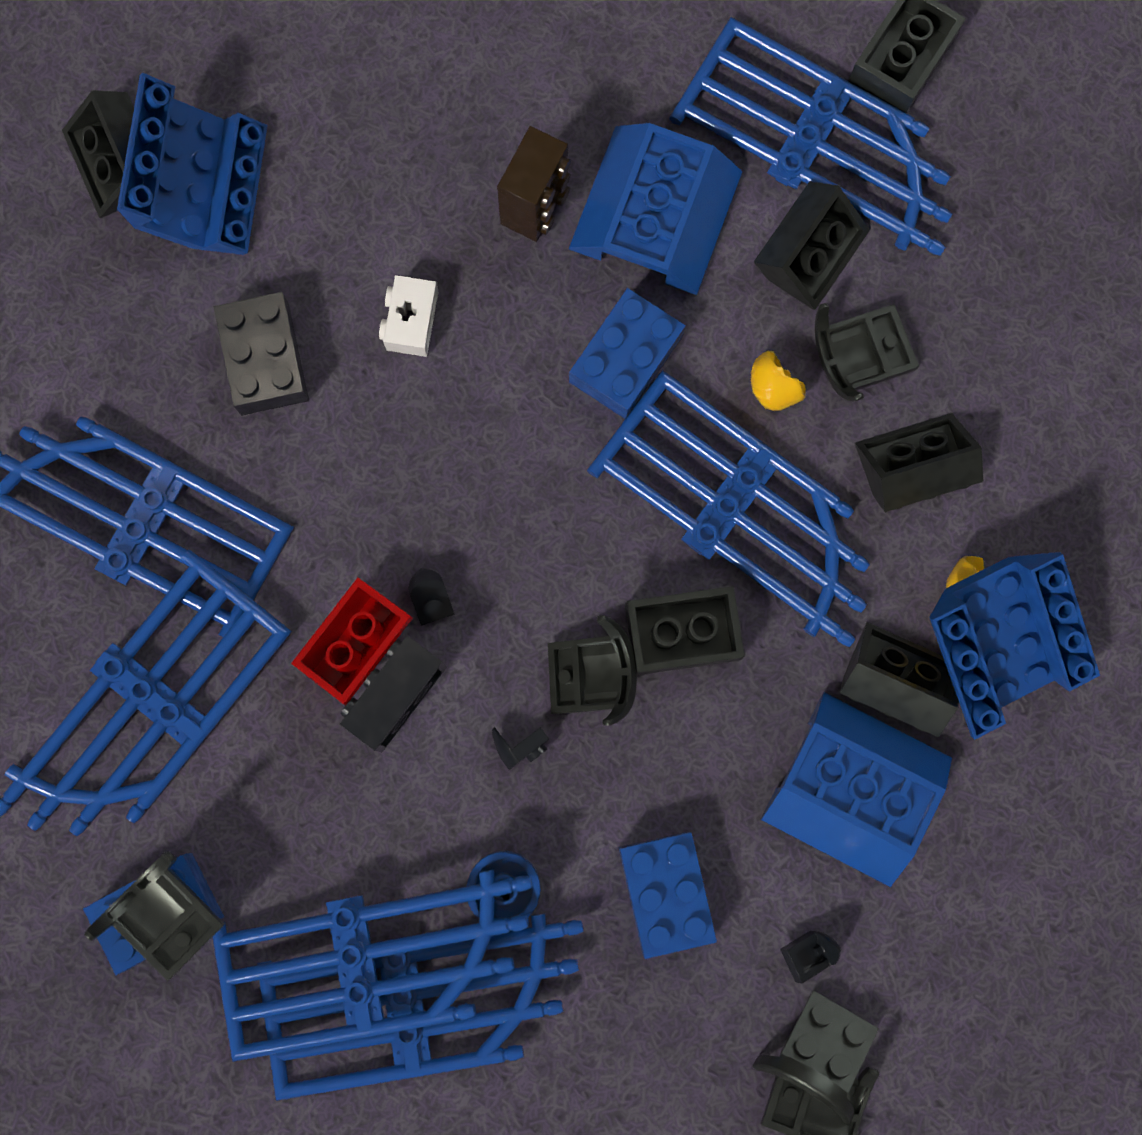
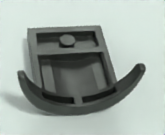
[815,303,919,402]
[547,616,637,726]
[84,851,225,981]
[752,990,879,1124]
[761,1067,879,1135]

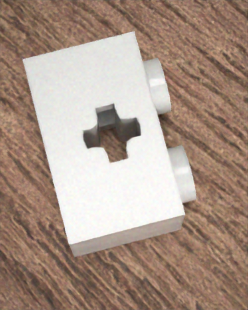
[379,275,438,357]

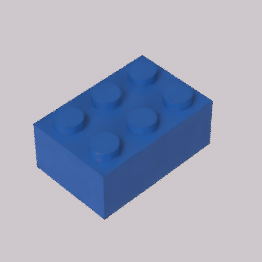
[569,288,686,419]
[618,831,717,959]
[83,853,224,975]

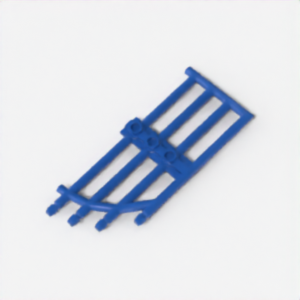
[669,17,952,256]
[587,370,870,647]
[0,416,294,637]
[0,549,292,836]
[212,870,533,1062]
[257,913,584,1101]

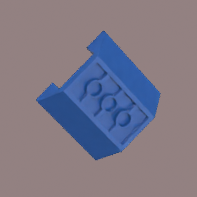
[117,73,268,255]
[569,123,742,295]
[929,552,1100,740]
[760,692,952,887]

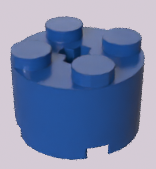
[466,851,540,920]

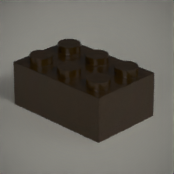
[497,126,571,242]

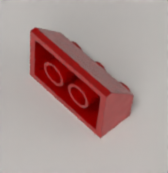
[291,578,413,706]

